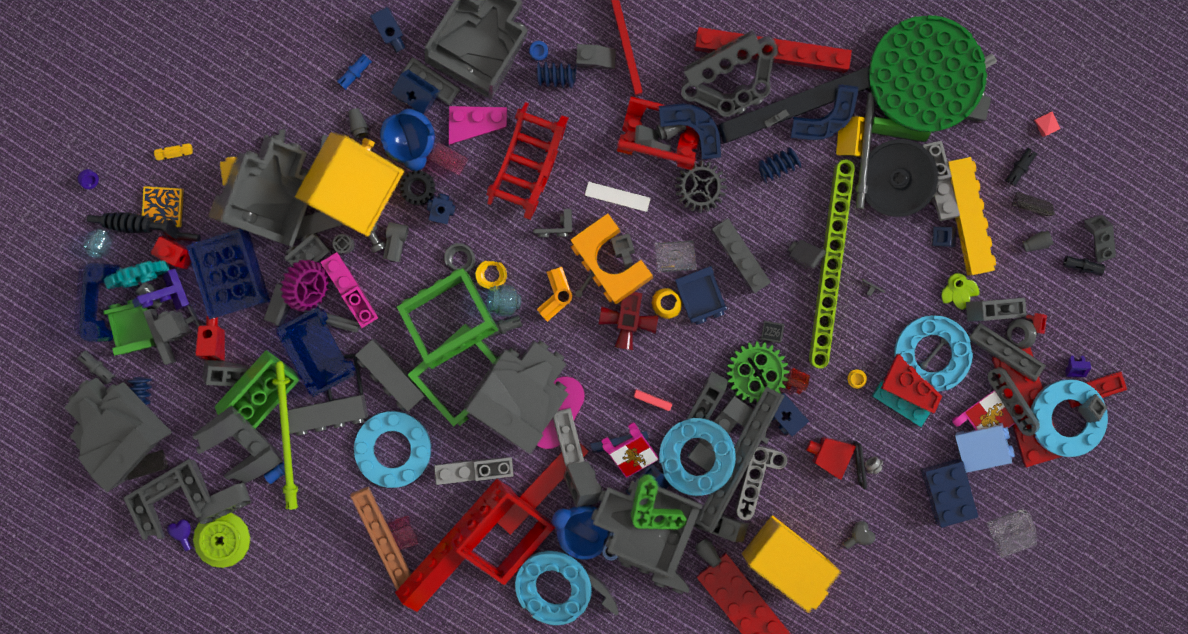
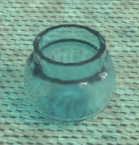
[487,284,521,317]

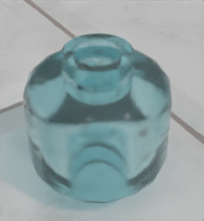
[83,229,112,259]

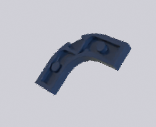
[790,84,858,140]
[659,104,721,159]

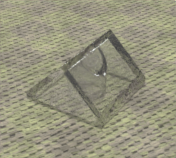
[655,240,697,273]

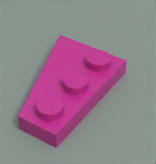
[449,106,507,145]

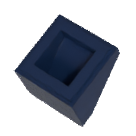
[932,227,956,247]

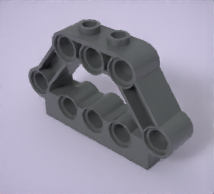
[681,30,777,117]

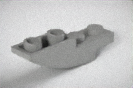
[922,141,960,221]
[434,457,514,485]

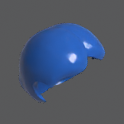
[380,109,435,171]
[552,505,610,560]

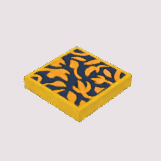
[142,186,184,227]

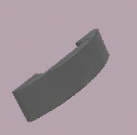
[584,568,619,616]

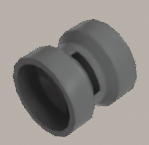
[332,234,355,254]

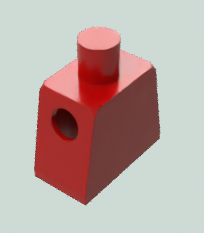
[151,236,196,269]
[196,316,225,361]
[806,437,856,480]

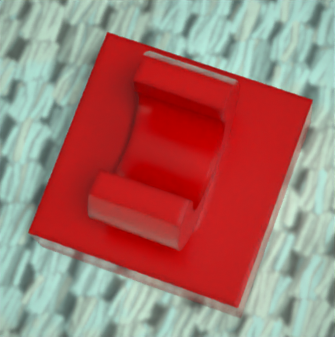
[1026,313,1047,334]

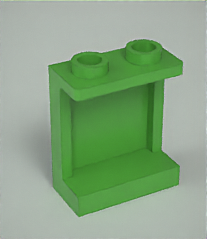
[103,299,156,356]

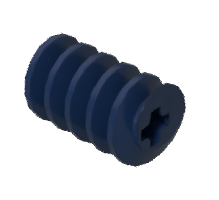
[537,61,577,89]
[758,147,801,184]
[127,377,153,409]

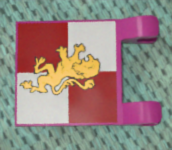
[952,390,1015,430]
[601,422,659,478]

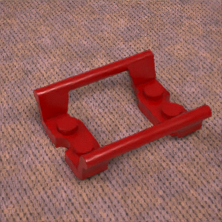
[617,96,699,170]

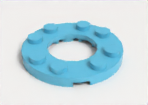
[894,315,973,392]
[1030,379,1108,457]
[354,411,431,488]
[659,418,735,496]
[515,551,591,625]

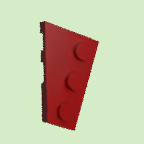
[881,354,942,414]

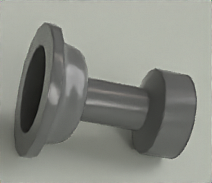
[363,221,386,253]

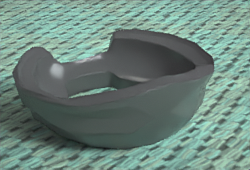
[444,243,475,272]
[1007,319,1037,349]

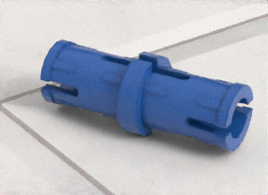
[337,54,372,90]

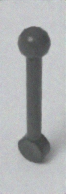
[575,263,601,297]
[920,337,948,369]

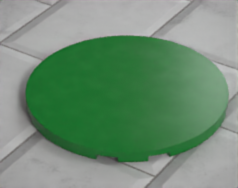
[869,15,987,132]

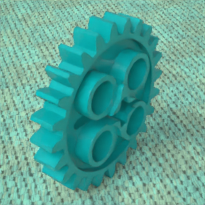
[104,261,169,289]

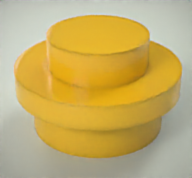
[847,369,867,389]

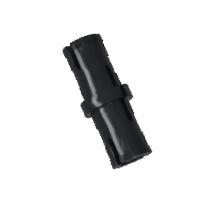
[1005,148,1037,187]
[1063,255,1105,276]

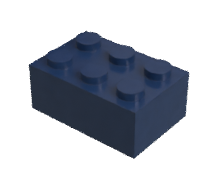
[921,459,978,528]

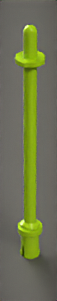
[272,361,298,510]

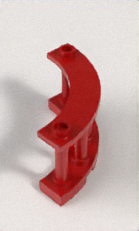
[486,102,569,220]

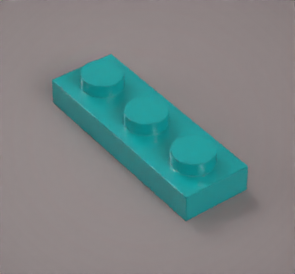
[872,380,930,427]

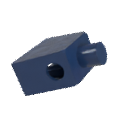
[370,6,406,53]

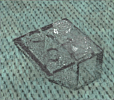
[987,509,1037,558]

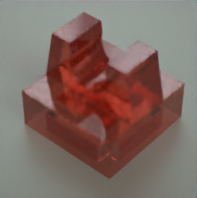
[786,368,810,394]

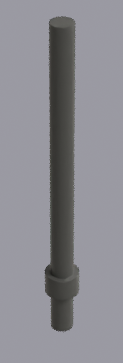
[855,93,875,209]

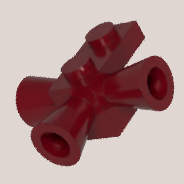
[598,292,658,350]

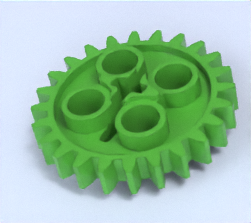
[726,341,789,403]

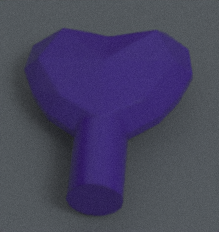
[167,519,192,551]

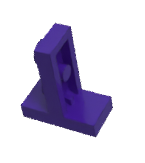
[132,269,189,311]

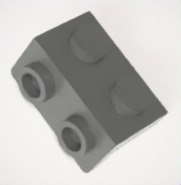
[284,233,331,266]

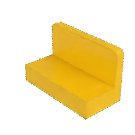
[836,116,865,158]

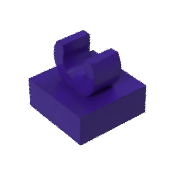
[1065,356,1091,377]

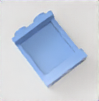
[955,423,1015,473]

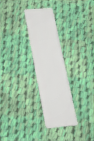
[585,182,650,212]

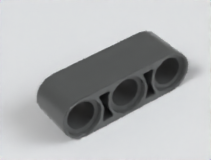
[198,483,251,524]

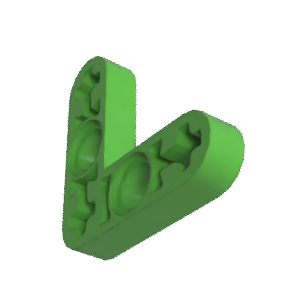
[631,475,687,529]

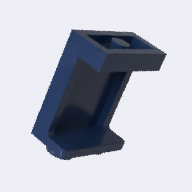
[674,266,727,325]

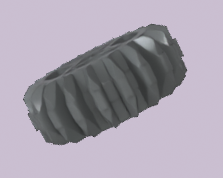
[675,161,727,213]

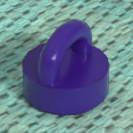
[77,169,99,190]

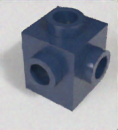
[426,193,455,224]

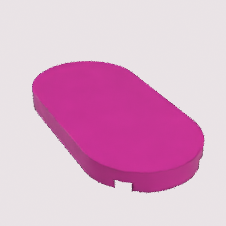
[537,376,584,449]

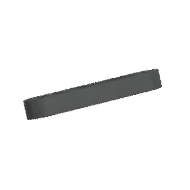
[988,367,1040,436]

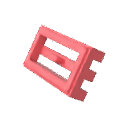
[634,389,672,411]

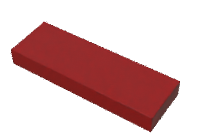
[1068,371,1127,408]

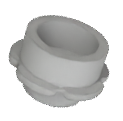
[865,456,883,474]

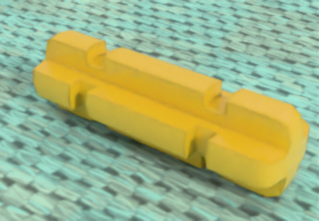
[154,143,193,161]

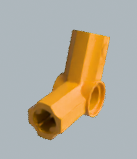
[537,267,572,322]

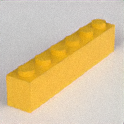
[948,157,996,276]

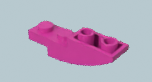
[320,252,378,328]

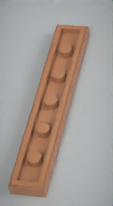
[350,486,411,590]

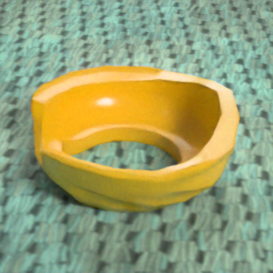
[475,261,507,290]
[652,288,682,319]

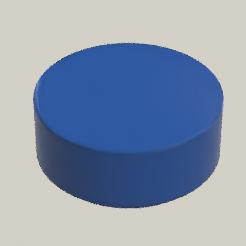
[529,41,548,61]

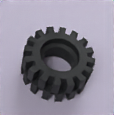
[400,170,436,206]

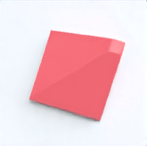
[1034,112,1060,137]

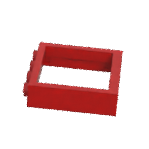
[450,484,555,585]

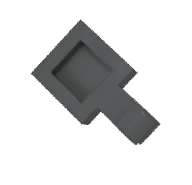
[611,234,635,270]

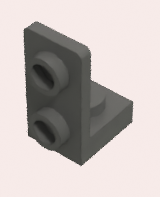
[533,209,572,237]
[1084,215,1116,263]

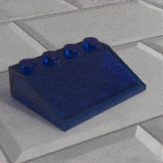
[187,229,270,320]

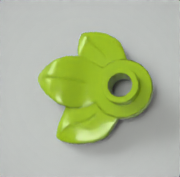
[941,273,979,310]

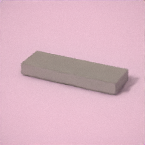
[553,408,585,467]

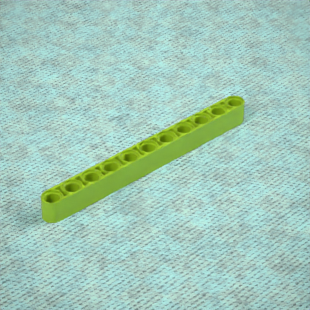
[809,160,855,368]

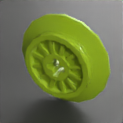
[193,512,250,568]

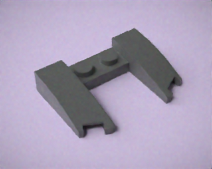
[687,395,771,475]
[193,405,282,483]
[123,459,211,540]

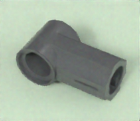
[383,222,409,262]

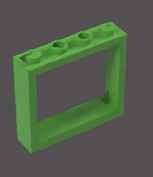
[397,268,498,369]
[408,324,497,427]

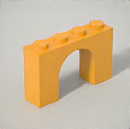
[571,213,653,304]

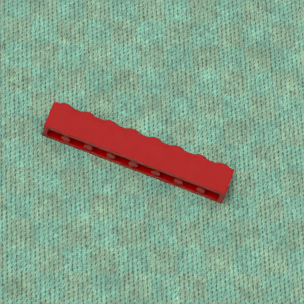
[694,27,852,73]
[395,479,516,612]

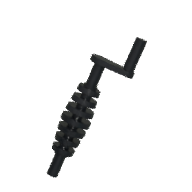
[87,212,201,242]

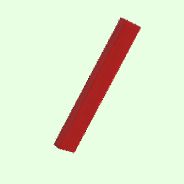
[610,0,643,97]
[498,443,589,535]

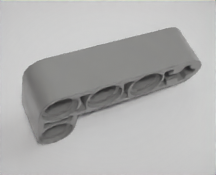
[735,445,787,520]

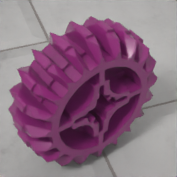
[280,260,330,312]

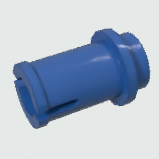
[264,461,285,484]

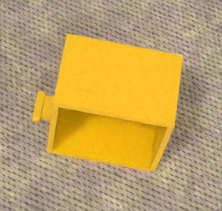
[295,132,404,236]
[742,515,841,612]

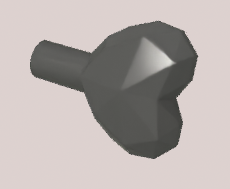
[843,521,875,549]

